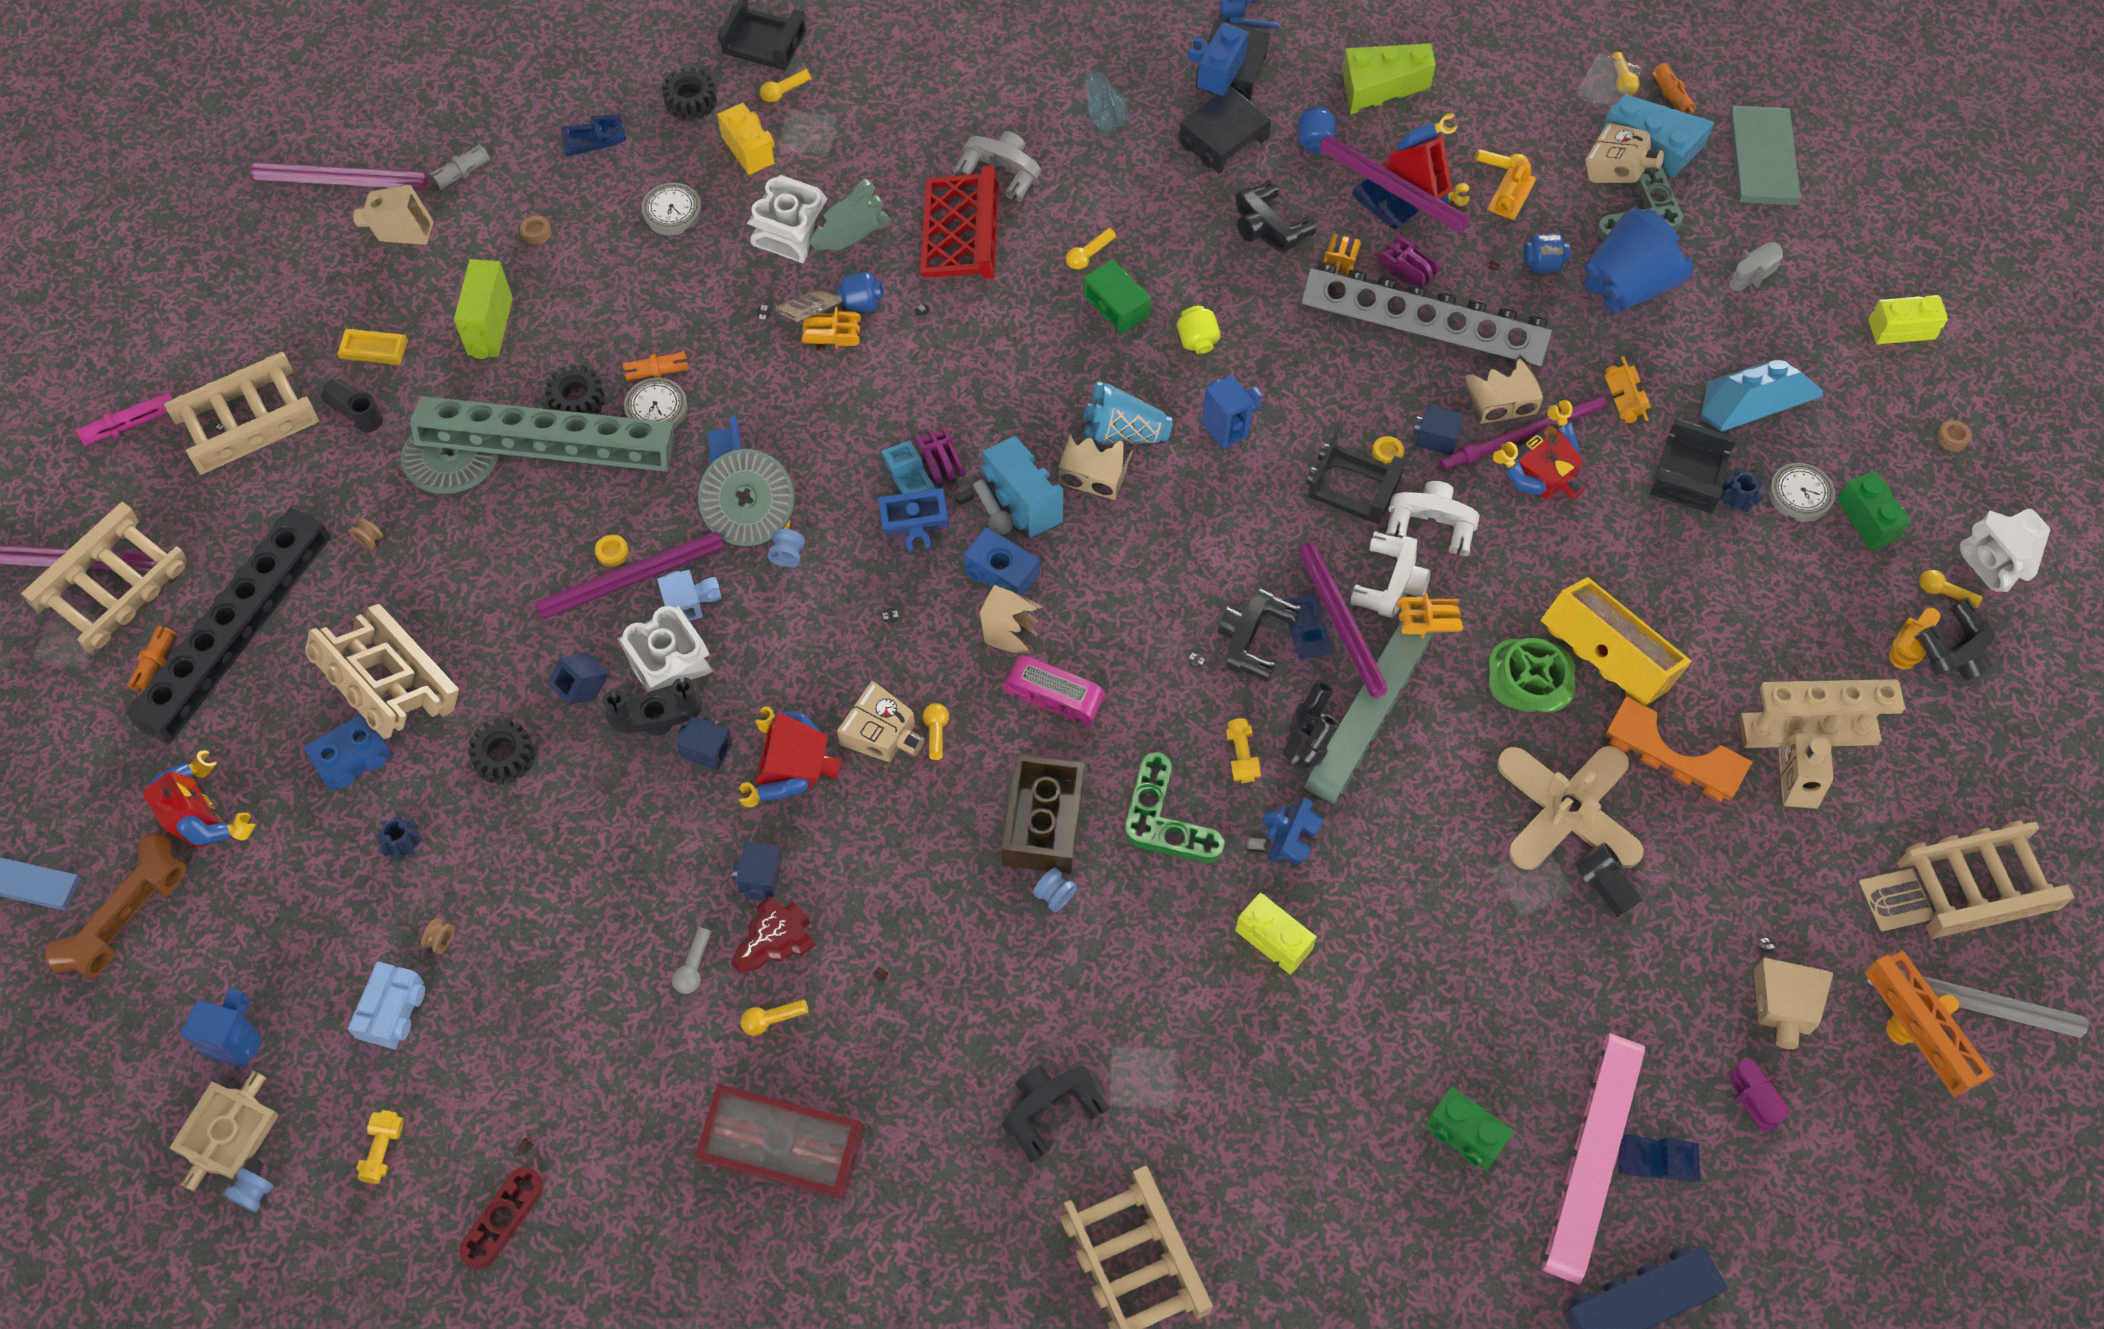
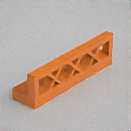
[1864,950,1994,1098]

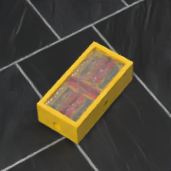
[1540,577,1692,706]

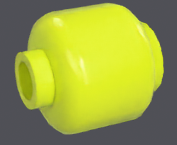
[1177,306,1220,354]

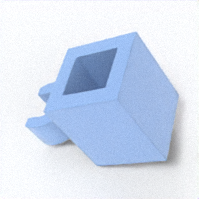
[657,570,722,621]

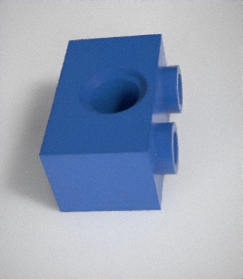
[963,527,1040,596]

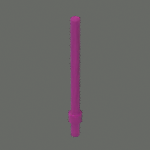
[1439,396,1607,471]

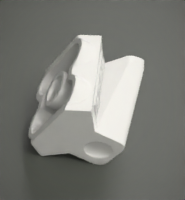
[747,175,827,263]
[1960,509,2050,592]
[618,606,713,692]

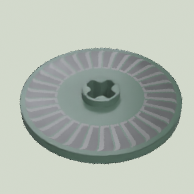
[401,434,499,494]
[698,449,795,546]

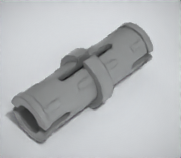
[429,144,490,191]

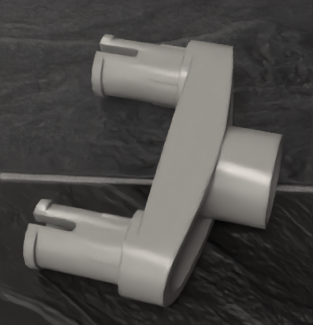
[953,131,1041,202]

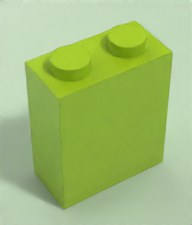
[454,259,513,359]

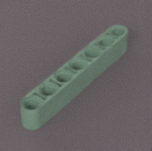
[1304,608,1437,805]

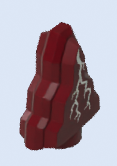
[731,895,816,974]

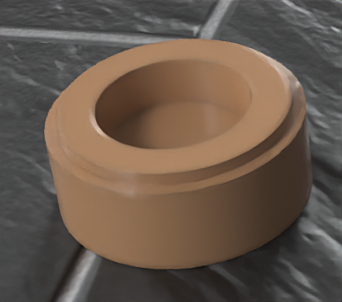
[520,216,552,245]
[1937,420,1972,451]

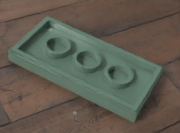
[1729,105,1801,205]

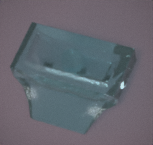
[1085,71,1130,134]

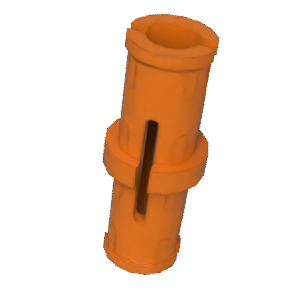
[1652,63,1696,115]
[623,351,689,382]
[127,626,177,693]

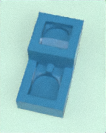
[881,440,935,494]

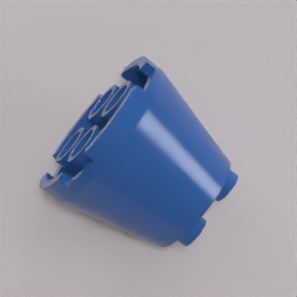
[1583,205,1693,315]

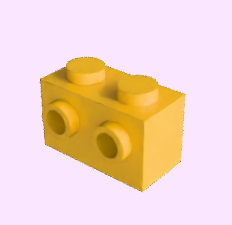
[717,103,775,175]

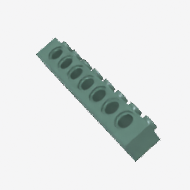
[410,396,675,472]

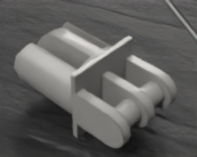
[1729,242,1783,291]

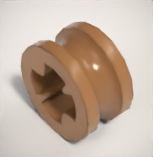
[349,518,383,549]
[421,918,455,955]

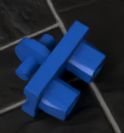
[1262,797,1323,865]

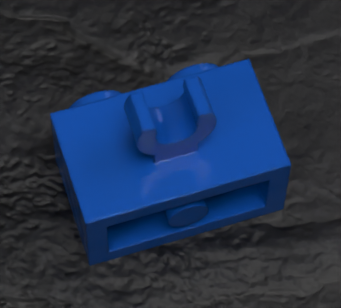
[1187,22,1249,96]
[1202,375,1263,450]
[878,488,950,553]
[181,988,260,1067]

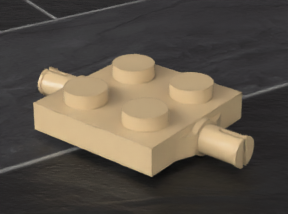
[169,1071,279,1192]

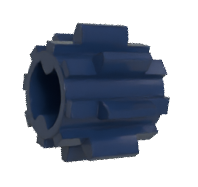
[1721,471,1763,512]
[375,815,423,861]

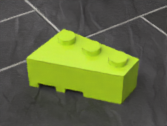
[1342,43,1436,115]

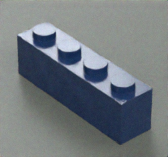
[1563,1245,1729,1329]

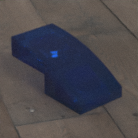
[561,114,626,156]
[1351,178,1418,230]
[1283,594,1333,660]
[1618,1134,1700,1182]

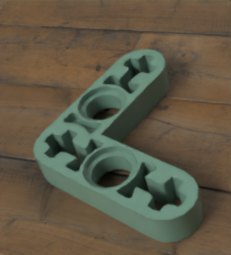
[1597,167,1683,241]

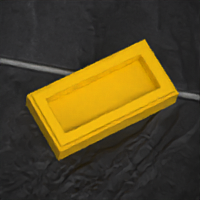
[337,329,408,365]

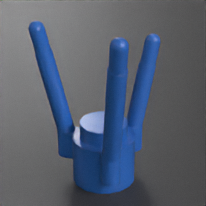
[1220,0,1281,29]

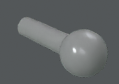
[973,479,1014,535]
[672,927,712,994]

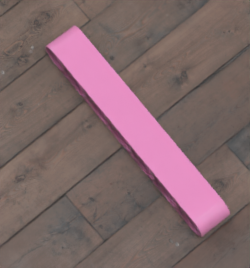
[1542,1033,1645,1285]

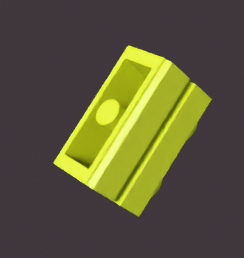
[1868,295,1948,344]
[1235,892,1317,975]

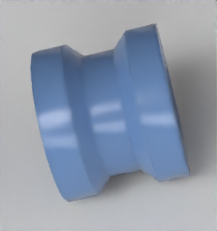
[767,529,805,568]
[1033,867,1077,913]
[223,1168,274,1213]

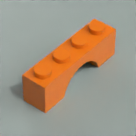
[1605,696,1753,802]

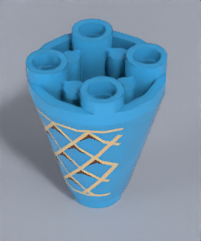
[1083,381,1172,446]

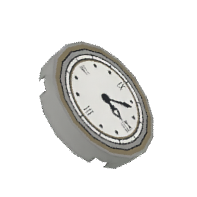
[642,183,702,235]
[624,377,688,429]
[1768,463,1835,522]

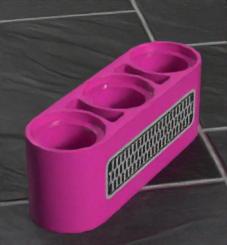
[1003,655,1105,725]

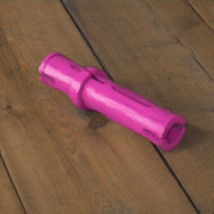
[76,391,173,447]

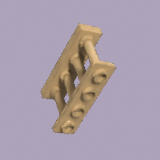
[164,352,320,475]
[21,501,187,653]
[1738,679,1905,748]
[1897,821,2074,939]
[1060,1165,1213,1329]

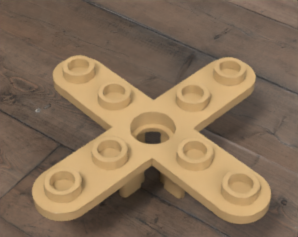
[1497,746,1643,870]

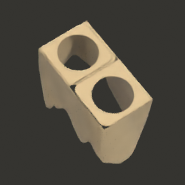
[1466,358,1543,424]
[1058,434,1133,500]
[980,585,1043,654]

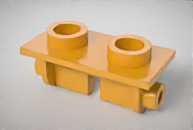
[1487,160,1537,221]
[1604,356,1651,423]

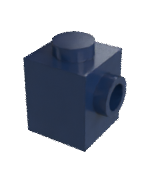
[1413,405,1464,455]
[547,653,609,705]
[676,715,732,771]
[732,842,782,900]

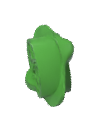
[1489,638,1575,712]

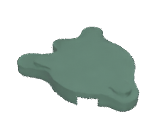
[810,179,890,251]

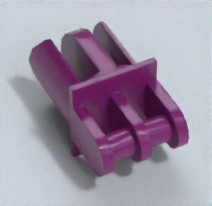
[1377,236,1440,287]
[915,426,966,485]
[1729,1059,1790,1131]

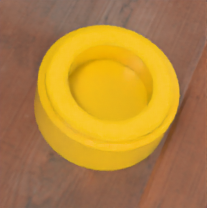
[1371,436,1404,466]
[595,535,629,567]

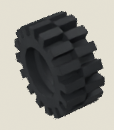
[662,67,717,121]
[545,364,605,414]
[468,718,535,784]

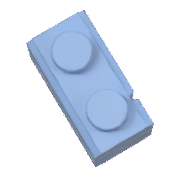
[348,962,425,1049]

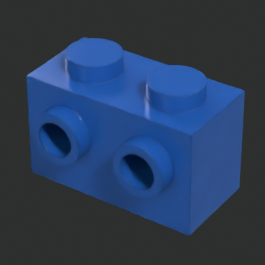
[303,715,392,791]

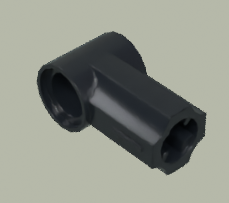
[321,379,383,432]
[1575,842,1643,917]

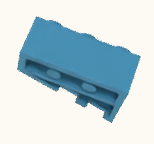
[1601,94,1715,178]
[980,436,1063,538]

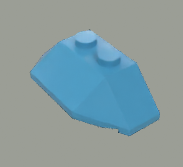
[1701,360,1823,432]

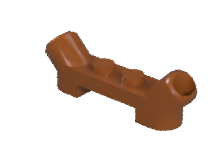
[45,834,187,979]

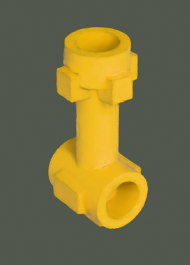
[1226,718,1261,783]
[356,1110,404,1184]

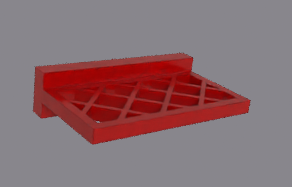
[920,165,999,279]

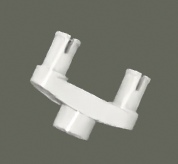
[1386,481,1479,556]
[1350,531,1431,618]

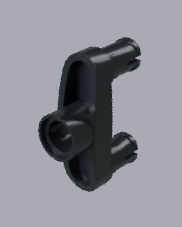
[1235,180,1316,252]
[1218,588,1302,682]
[1914,597,1996,681]
[603,678,702,736]
[1283,680,1339,767]
[1001,1064,1110,1163]

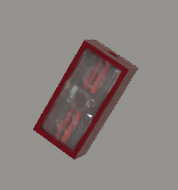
[694,1084,866,1200]

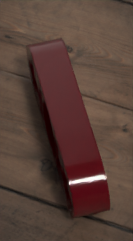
[459,1167,544,1270]

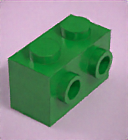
[1083,259,1151,335]
[1837,471,1911,551]
[1425,1086,1515,1171]

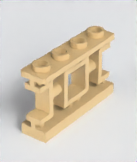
[305,604,459,739]

